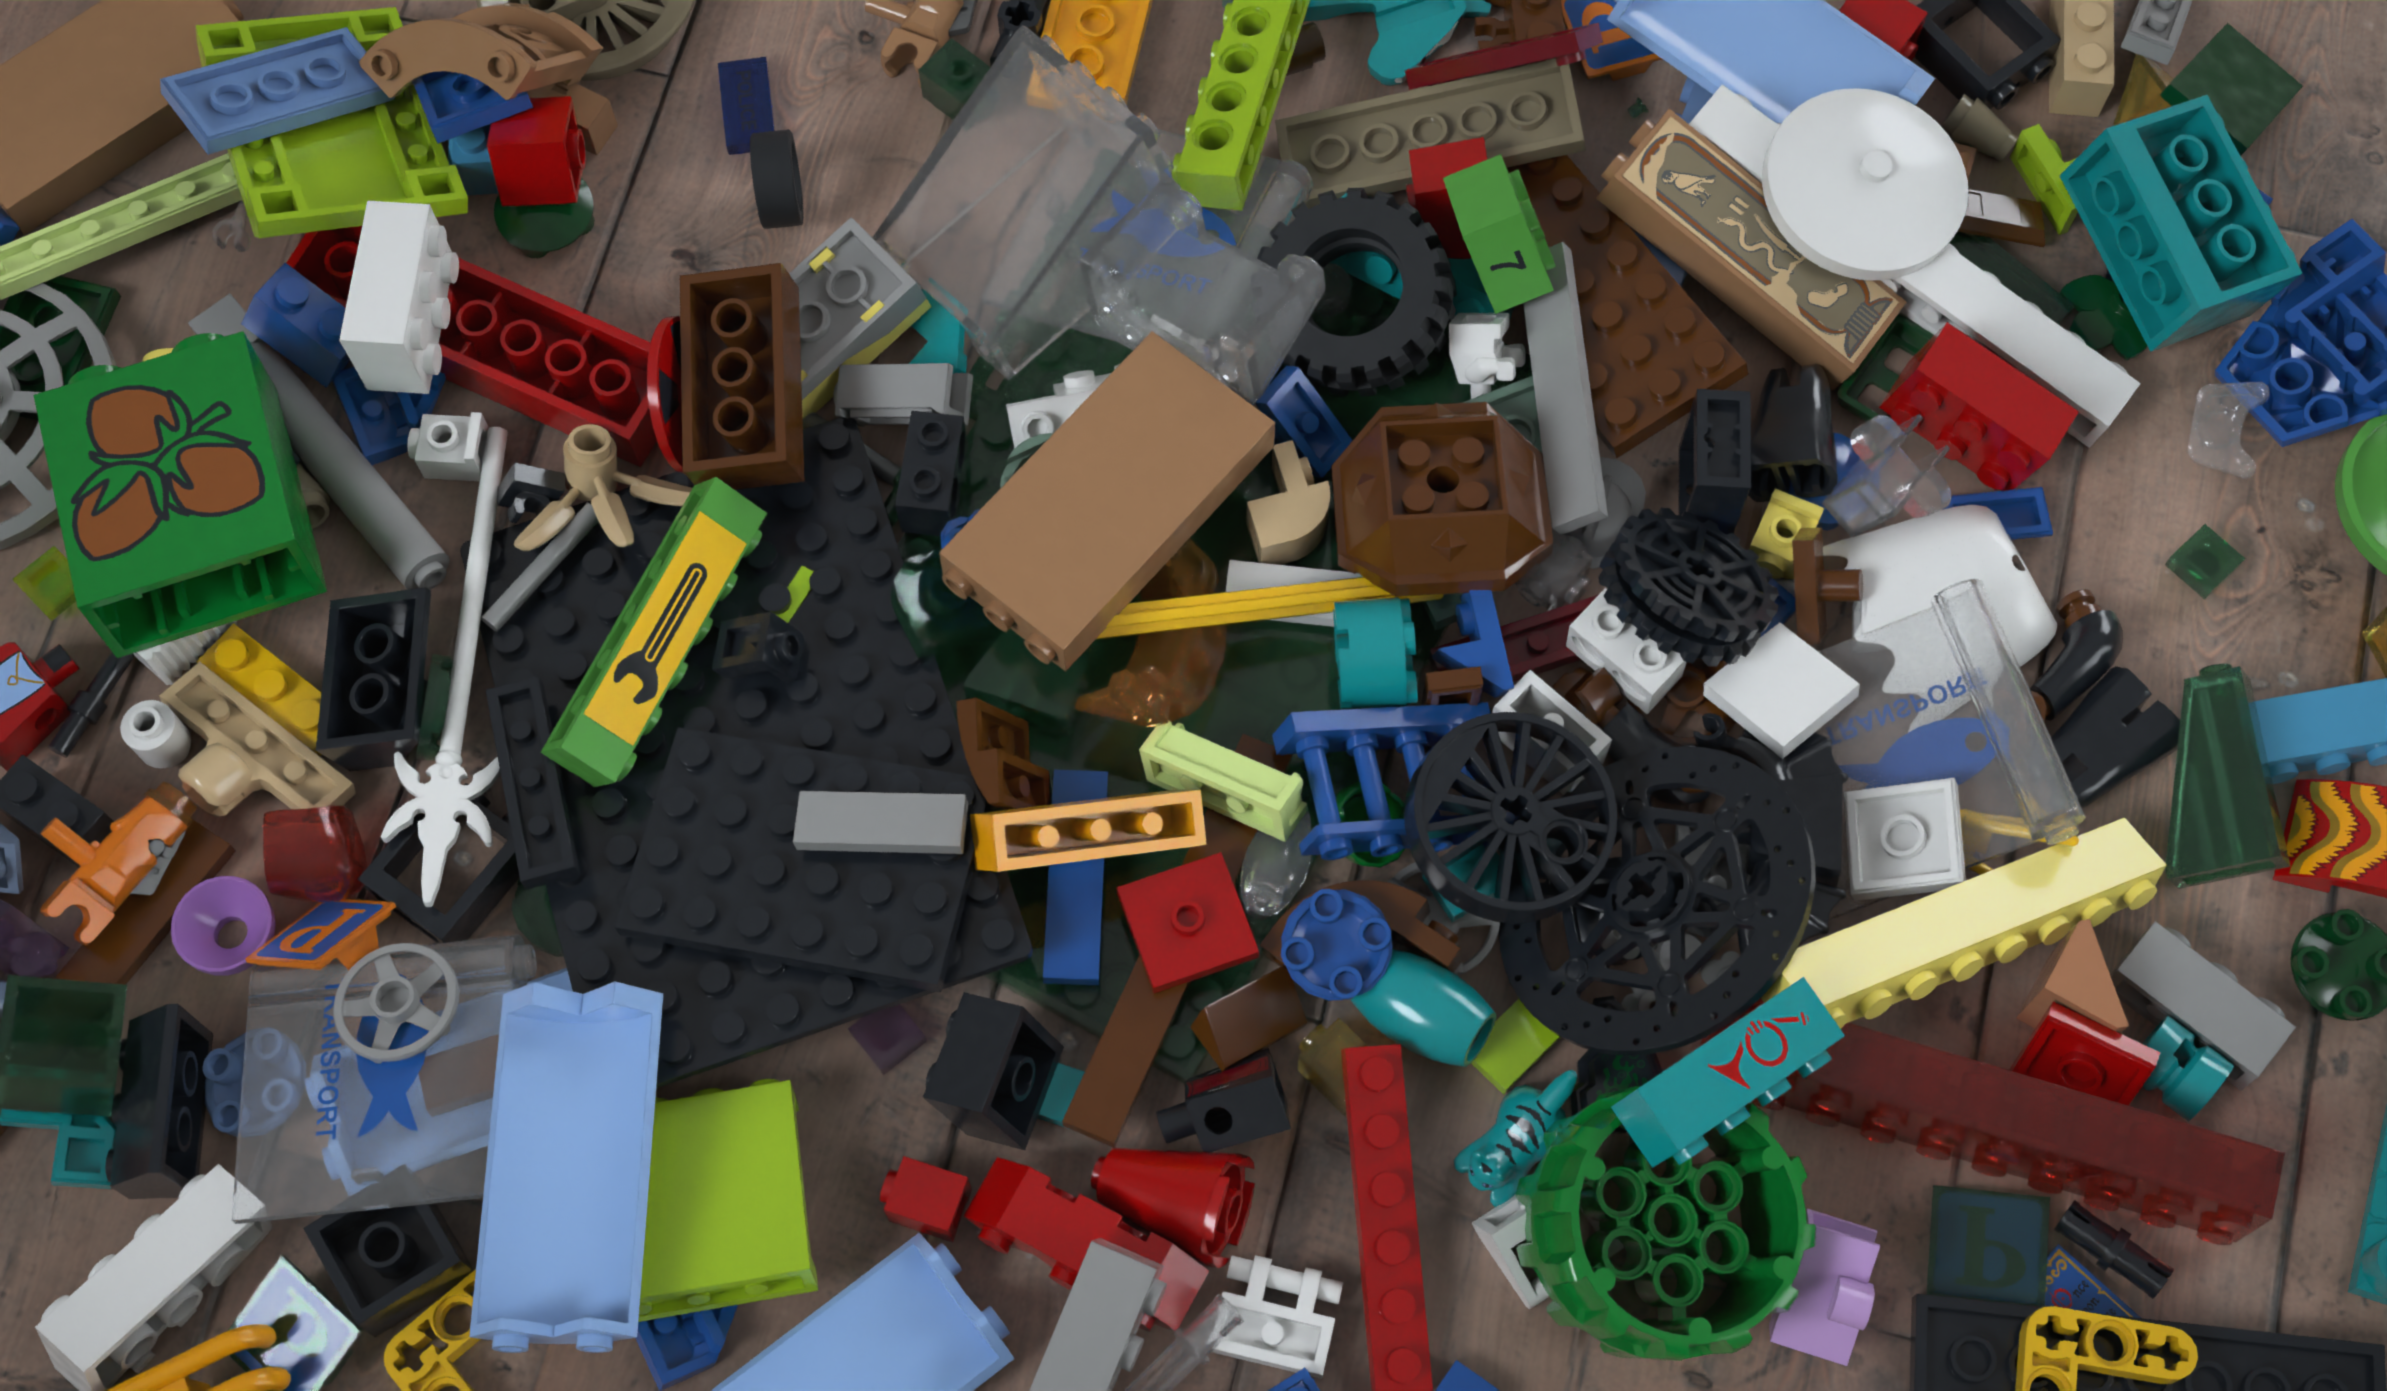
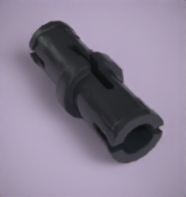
[2054,1200,2174,1299]

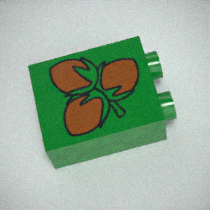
[33,331,328,658]

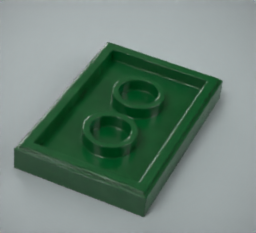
[2160,23,2303,156]
[0,276,121,421]

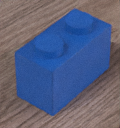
[241,263,351,388]

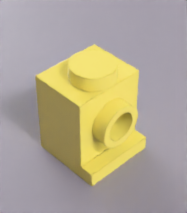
[1749,488,1824,579]

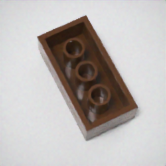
[680,263,804,490]

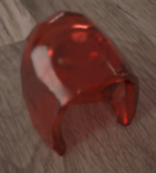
[263,805,368,903]

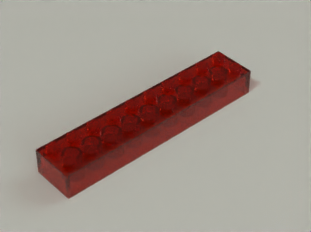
[1689,996,2285,1245]

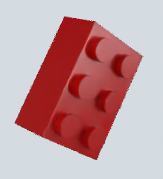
[1879,322,2079,491]

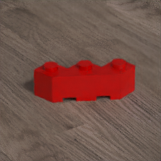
[963,1157,1209,1332]

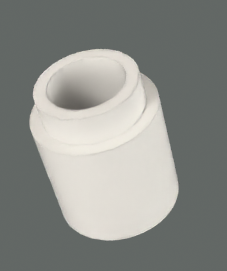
[120,700,191,768]

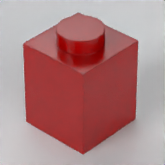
[879,1156,972,1243]

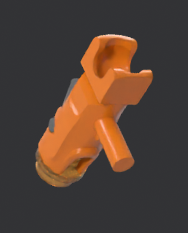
[40,781,198,946]

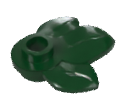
[2060,275,2147,360]

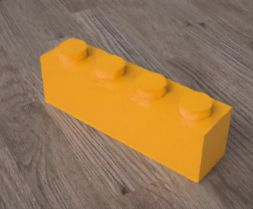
[970,790,1206,872]

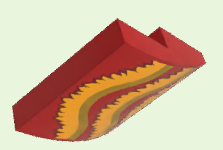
[2273,779,2387,898]

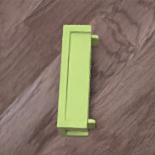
[1139,718,1308,842]

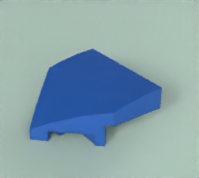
[333,367,446,465]
[635,1305,738,1391]

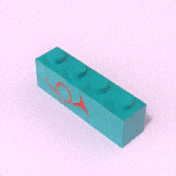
[1611,977,1845,1168]

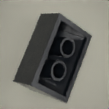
[316,587,431,772]
[105,1004,213,1199]

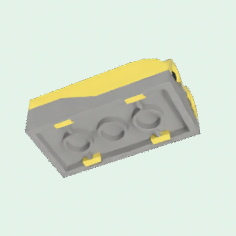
[789,217,932,419]

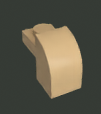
[1246,440,1330,565]

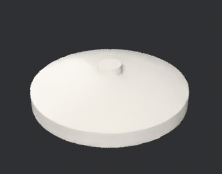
[1762,88,1968,281]

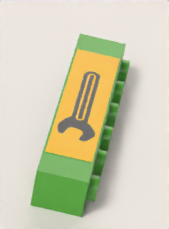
[540,477,767,787]

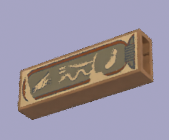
[1596,108,1907,391]

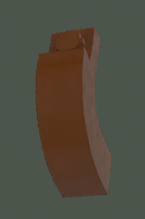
[1260,880,1463,973]

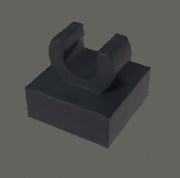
[497,462,565,523]

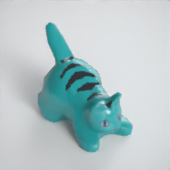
[1453,1070,1578,1207]

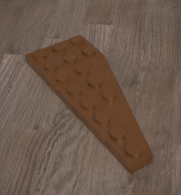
[1507,155,1749,458]

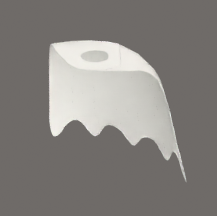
[1823,505,2057,734]

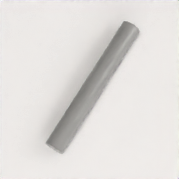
[481,503,599,632]

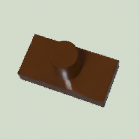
[1792,528,1863,644]

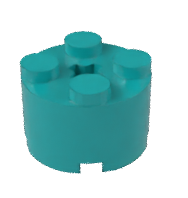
[1333,597,1418,709]

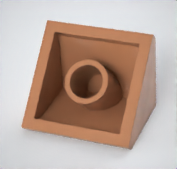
[2016,919,2129,1033]

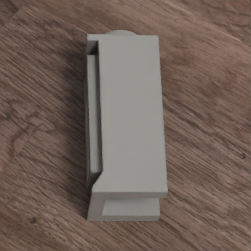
[834,363,973,427]

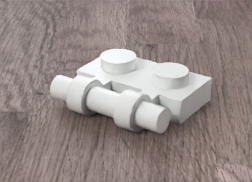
[1209,1255,1343,1379]

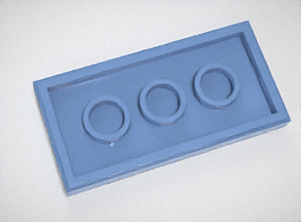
[160,27,395,155]

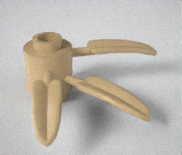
[514,424,693,551]

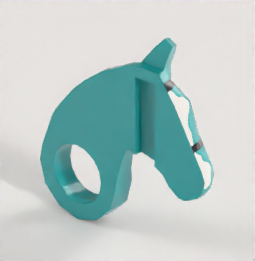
[1303,0,1492,86]

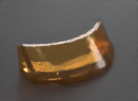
[1074,538,1227,727]

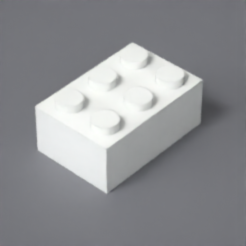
[339,201,459,394]

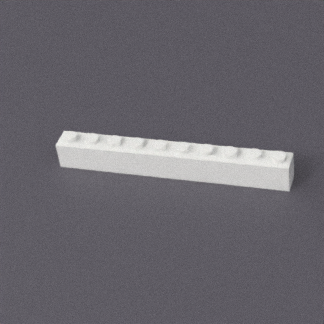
[1689,85,2141,448]

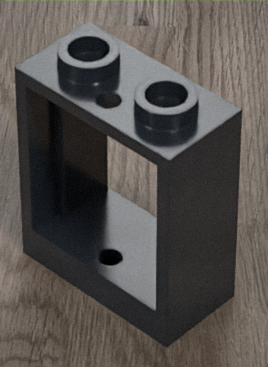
[1915,0,2061,110]
[1678,389,1751,535]
[358,783,520,956]

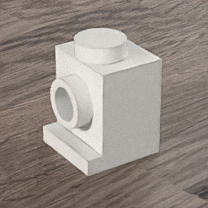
[408,412,489,481]

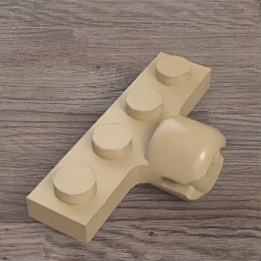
[159,661,356,829]

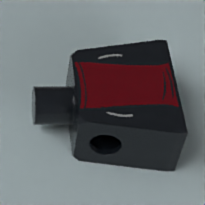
[1156,1048,1291,1153]

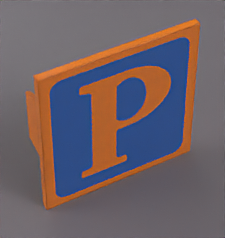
[1561,0,1662,81]
[245,898,397,970]

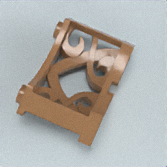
[359,3,603,100]

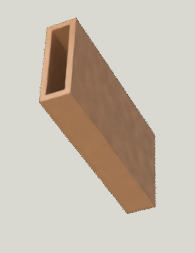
[0,0,244,235]
[939,331,1275,671]

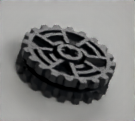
[1598,507,1779,666]

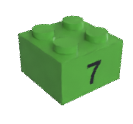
[1443,154,1556,314]

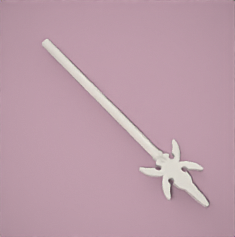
[381,427,508,907]

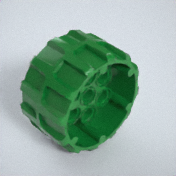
[1515,1086,1816,1361]

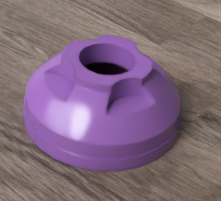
[171,876,276,976]

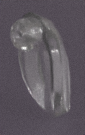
[1240,810,1312,920]

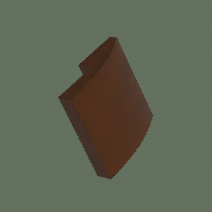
[956,698,1051,810]

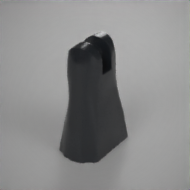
[1748,364,1838,502]
[2022,666,2188,817]

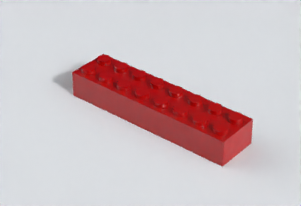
[286,226,657,467]

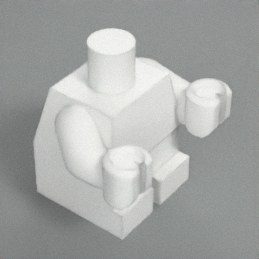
[1449,313,1526,399]

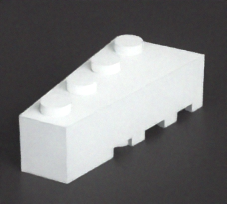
[35,1164,273,1391]

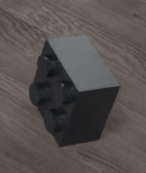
[923,992,1064,1150]
[303,1165,474,1337]

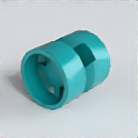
[2142,1015,2234,1122]

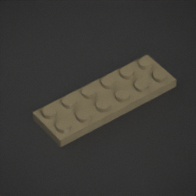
[1275,59,1586,214]

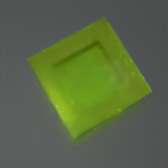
[12,546,76,621]

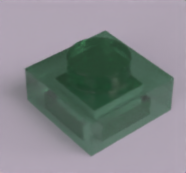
[2165,524,2246,599]

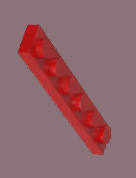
[1341,1044,1433,1391]

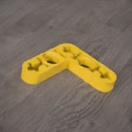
[384,1269,481,1391]
[2015,1306,2198,1391]

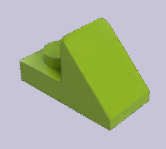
[2009,124,2078,235]

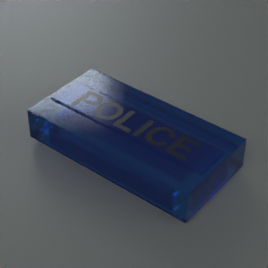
[718,57,776,155]

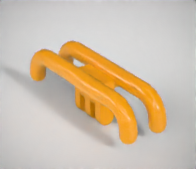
[105,1324,291,1391]

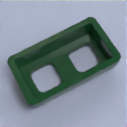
[1837,314,1934,433]

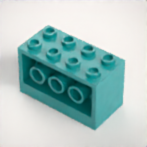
[2059,95,2303,352]

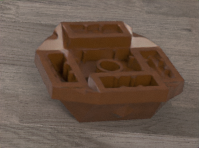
[1332,402,1553,596]

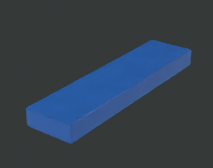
[1043,770,1108,985]

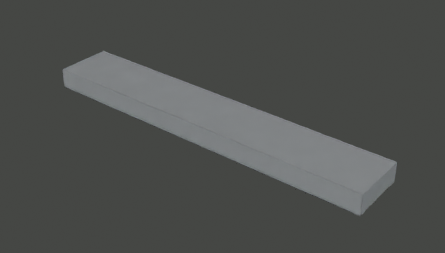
[1523,242,1608,535]

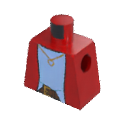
[0,642,80,772]

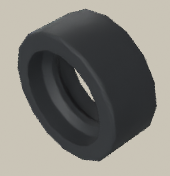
[750,129,804,229]

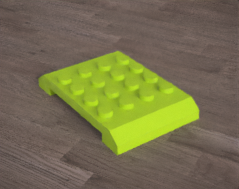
[195,7,468,238]

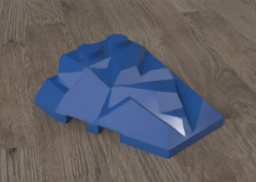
[2215,218,2387,447]

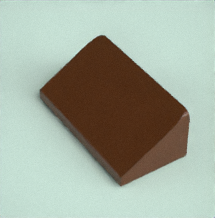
[1190,965,1308,1072]

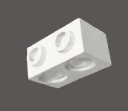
[1566,588,1686,714]

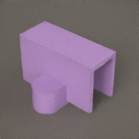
[1769,1208,1880,1366]

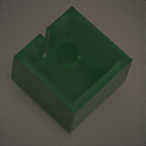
[0,975,127,1117]

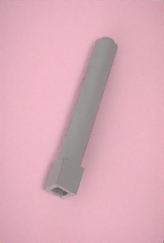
[188,293,449,590]

